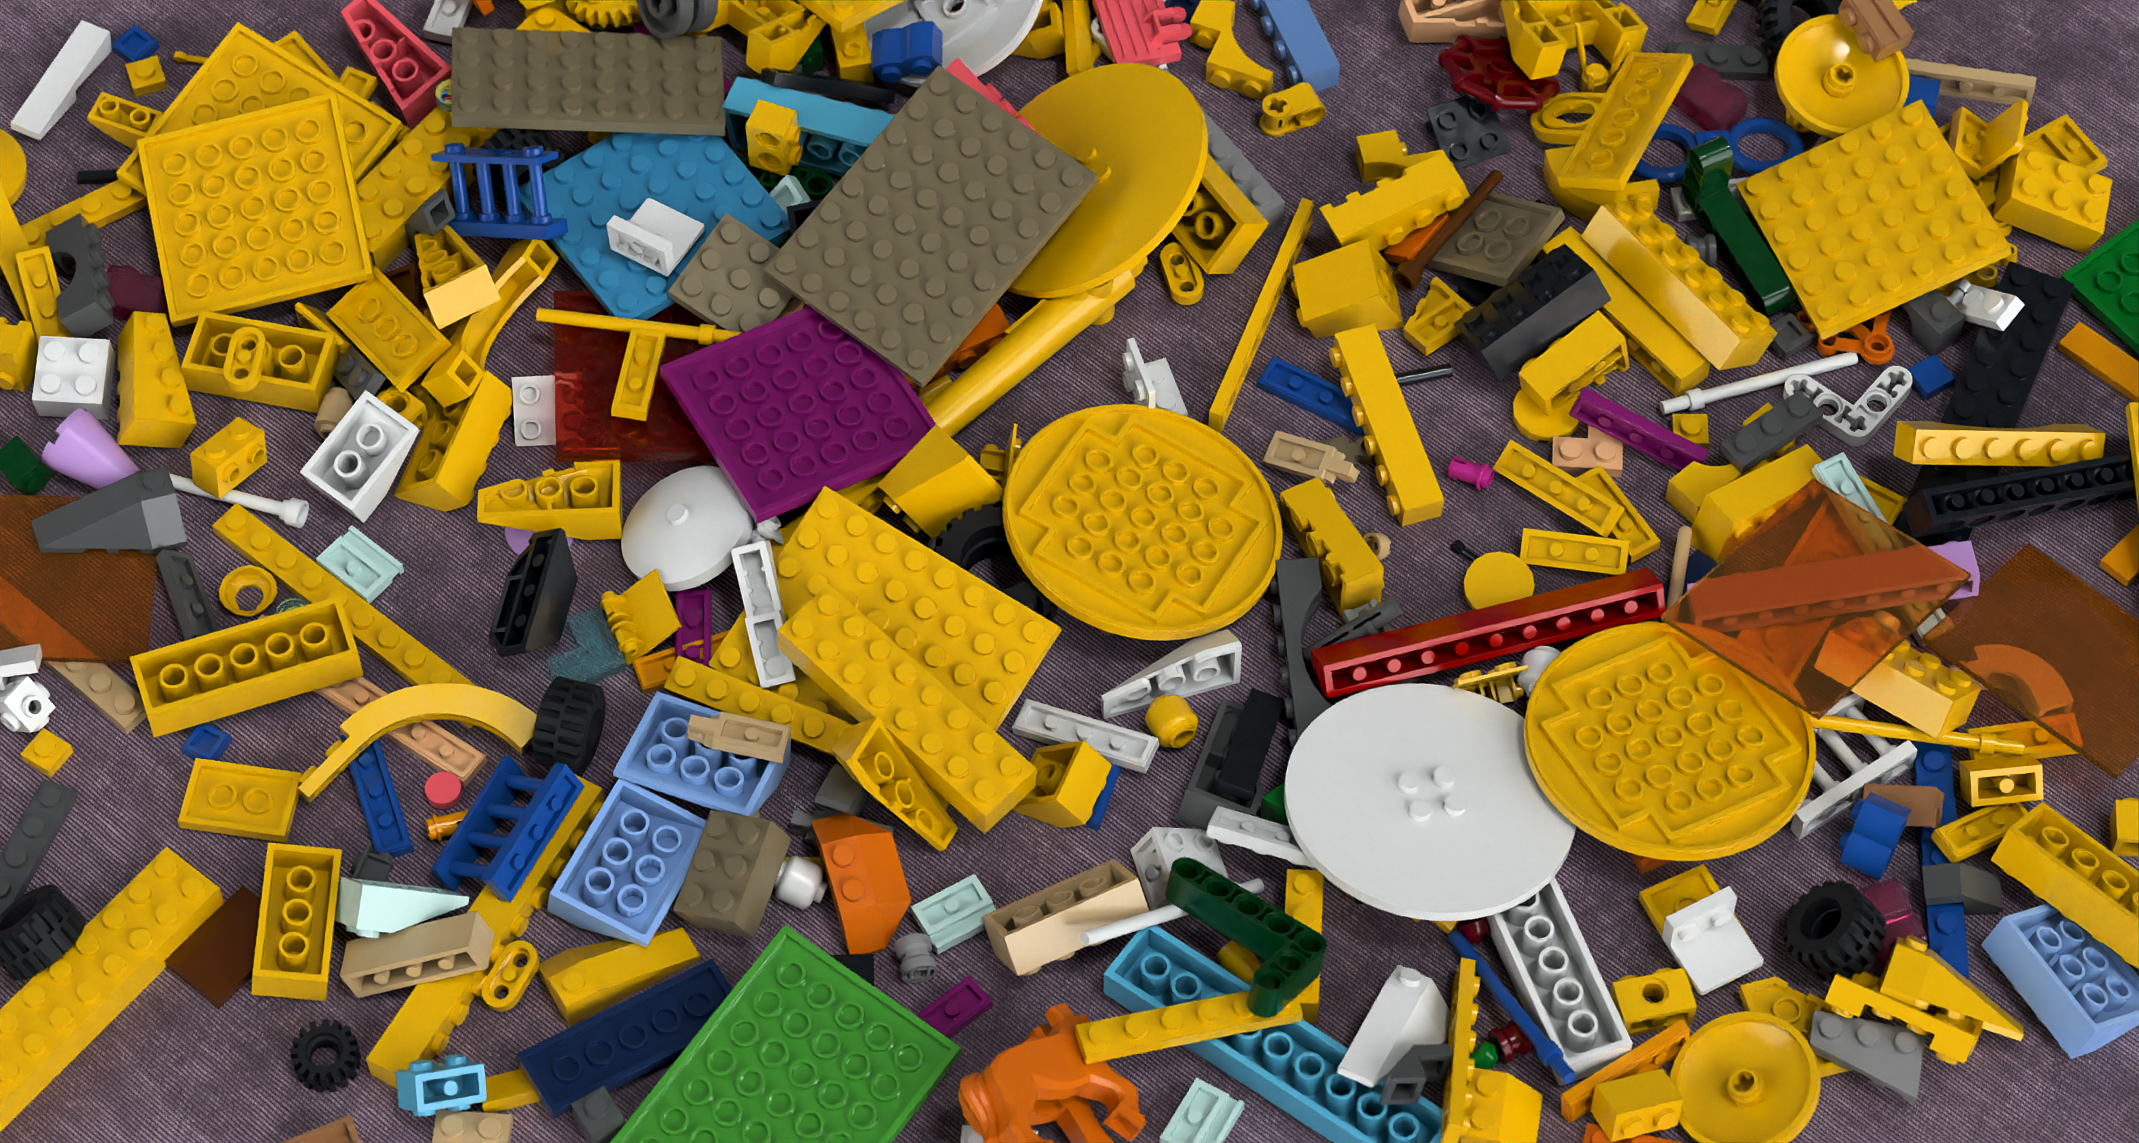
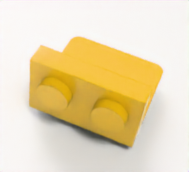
[1948,99,2029,181]

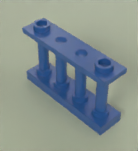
[431,143,568,240]
[430,755,585,902]

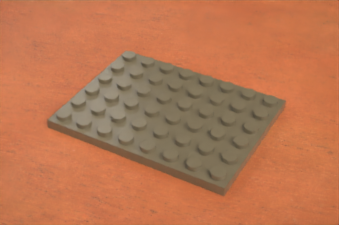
[763,65,1099,388]

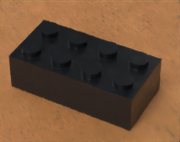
[1453,243,1612,381]

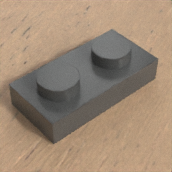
[333,346,387,400]

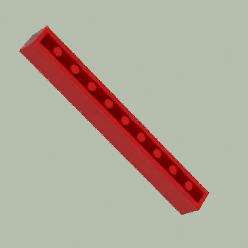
[1310,568,1666,698]

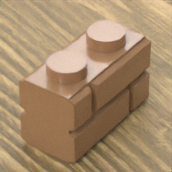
[1838,0,1915,62]

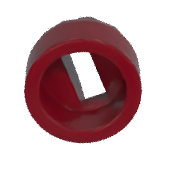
[1458,916,1490,944]

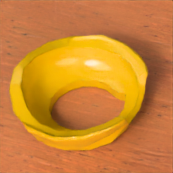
[218,565,278,617]

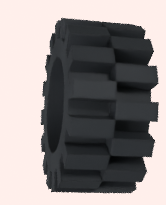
[290,1019,361,1093]

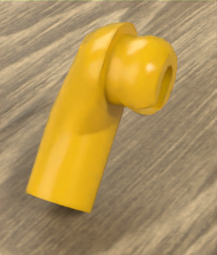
[917,375,952,406]

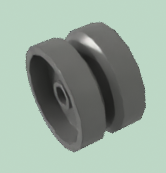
[637,0,718,38]

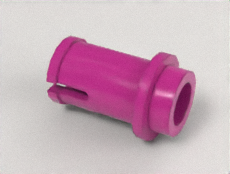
[1447,456,1495,491]

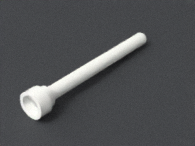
[169,473,309,528]

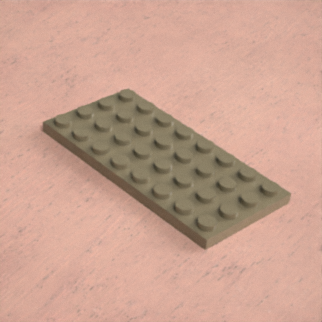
[451,27,726,136]

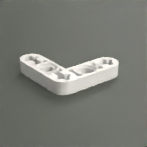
[1783,366,1913,446]

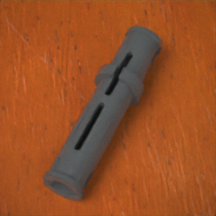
[1302,595,1405,668]

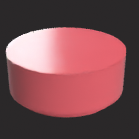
[425,772,462,809]

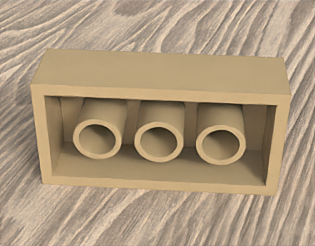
[981,859,1149,976]

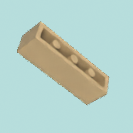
[340,911,494,998]

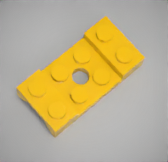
[1824,971,1982,1065]

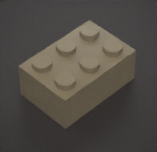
[673,810,792,939]

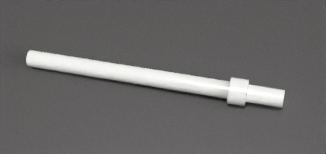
[1660,352,1858,415]
[1080,878,1264,946]

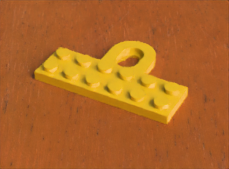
[1530,52,1694,191]

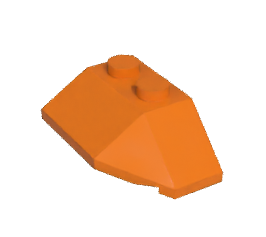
[811,812,912,955]

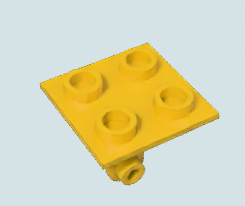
[979,423,1022,507]
[600,569,682,666]
[1451,661,1528,704]

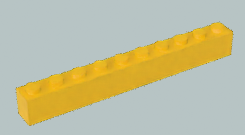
[366,775,605,1089]

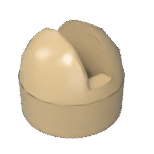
[1363,533,1391,561]

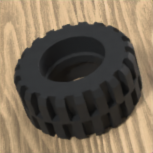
[932,504,1058,621]

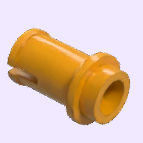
[425,808,469,843]

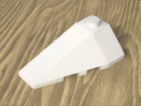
[1101,629,1242,719]
[1337,964,1450,1088]

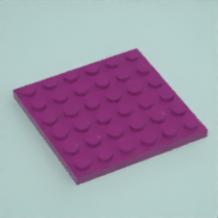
[660,306,936,524]

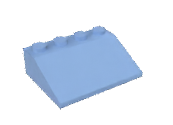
[613,691,791,817]
[547,778,707,947]
[1981,903,2139,1059]

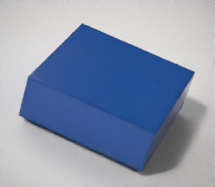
[111,24,160,63]
[1907,354,1955,400]
[181,723,232,761]

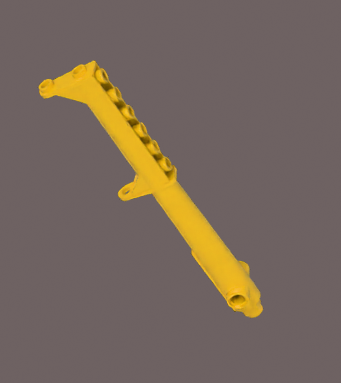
[746,257,1148,562]

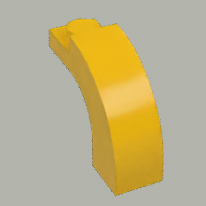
[1542,146,1660,222]

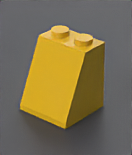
[1291,238,1404,338]
[877,424,1004,539]

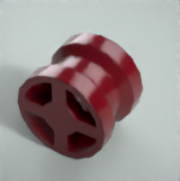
[1488,1020,1532,1064]

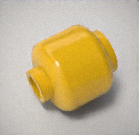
[1145,694,1199,748]

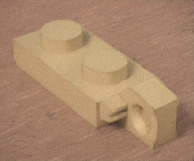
[1262,430,1360,484]
[687,711,791,764]

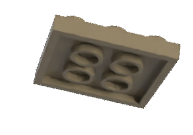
[1427,192,1565,287]
[667,213,794,333]

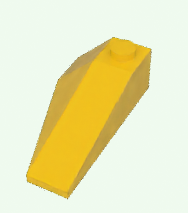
[1879,935,2024,1041]

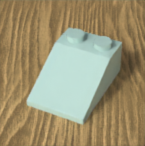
[335,877,469,938]

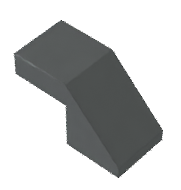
[405,188,456,253]
[1922,862,2003,915]
[1379,1044,1453,1105]

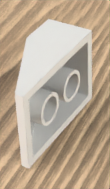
[300,390,420,523]

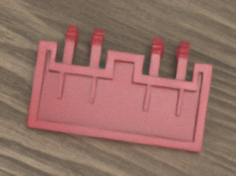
[1091,0,1192,66]

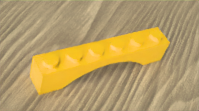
[421,239,559,408]
[1893,421,2106,467]

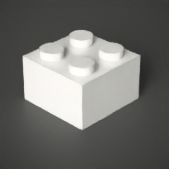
[32,336,116,420]

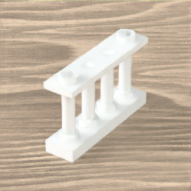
[1790,693,1918,840]

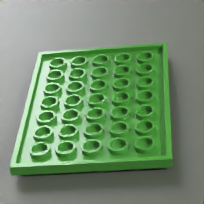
[610,925,963,1143]

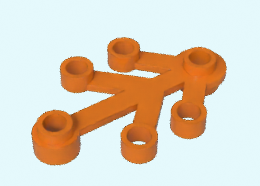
[1796,309,1895,365]

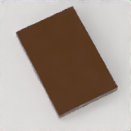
[165,886,261,1010]

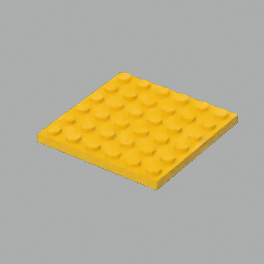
[116,22,403,196]
[137,92,375,328]
[1735,99,2012,340]

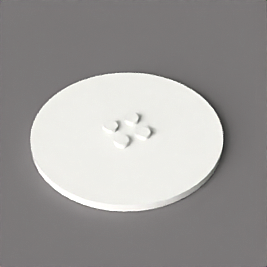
[1284,683,1576,921]

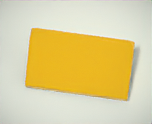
[295,302,358,359]
[481,1069,541,1113]

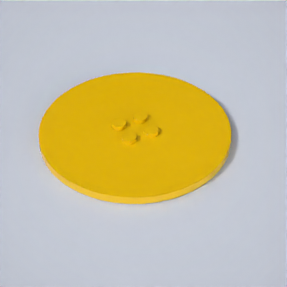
[1007,63,1208,298]
[1002,404,1283,641]
[1524,623,1816,861]

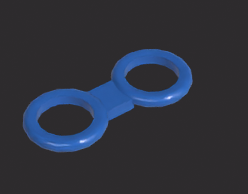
[1633,117,1803,183]

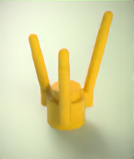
[1574,22,1631,93]

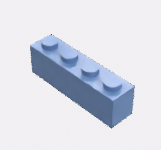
[1249,0,1340,92]

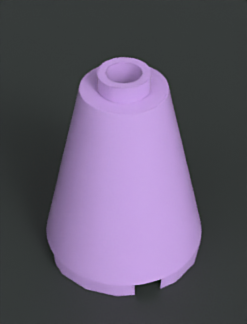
[41,408,141,490]

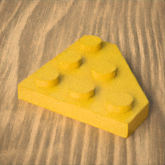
[1739,976,1864,1078]

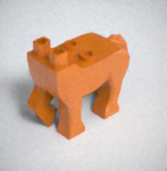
[958,1003,1146,1143]

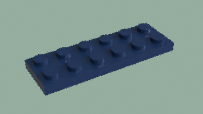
[516,958,733,1119]

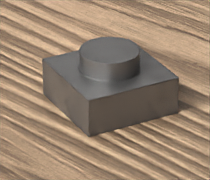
[1770,313,1813,360]

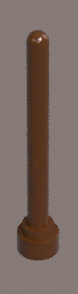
[1392,170,1503,291]

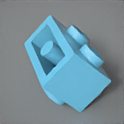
[396,1054,487,1117]

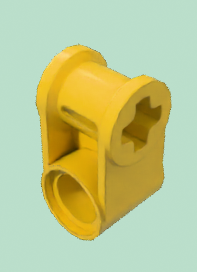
[1259,82,1326,138]

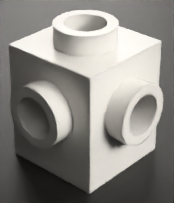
[0,676,56,732]

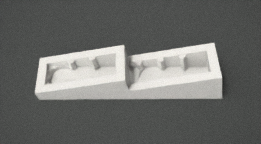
[11,20,112,140]
[731,541,797,689]

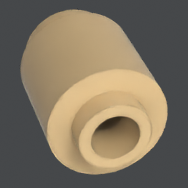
[314,387,356,440]

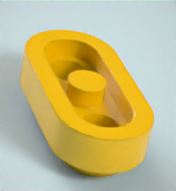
[1160,242,1204,305]
[223,327,267,392]
[481,940,540,1012]

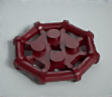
[1438,34,1560,113]

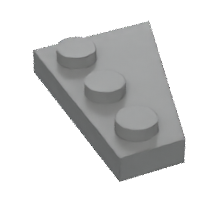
[1809,1010,1926,1105]

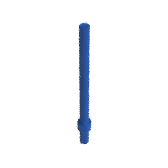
[1447,929,1576,1084]

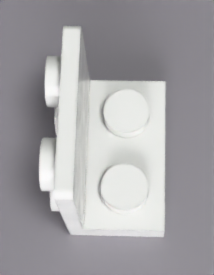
[606,198,705,277]
[1122,337,1188,417]
[512,374,585,447]
[1130,827,1229,911]
[1662,886,1764,995]

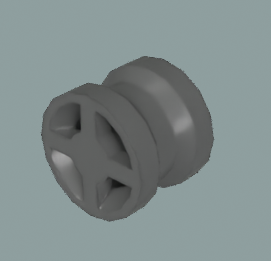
[1685,233,1716,267]

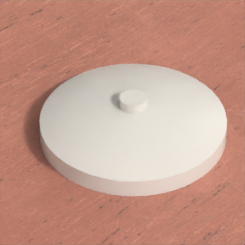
[621,466,755,591]

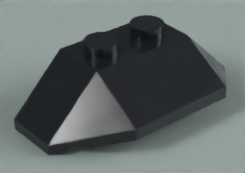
[489,528,578,657]

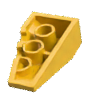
[477,458,623,540]
[831,716,958,852]
[537,927,701,1027]

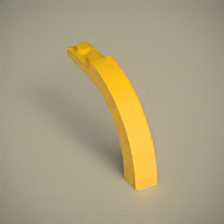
[298,683,537,803]

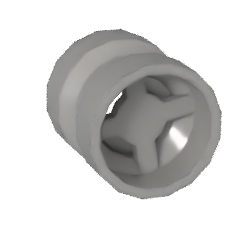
[894,933,938,984]

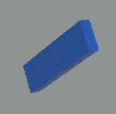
[1257,356,1365,436]
[340,735,414,858]

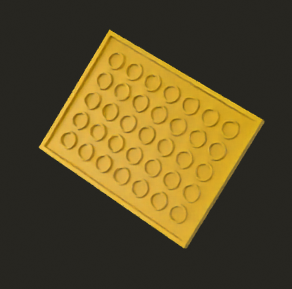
[709,486,1062,810]

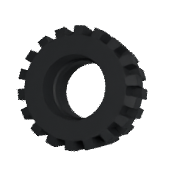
[1755,0,1842,59]
[472,128,566,210]
[533,676,606,774]
[1782,880,1886,983]
[0,884,86,981]

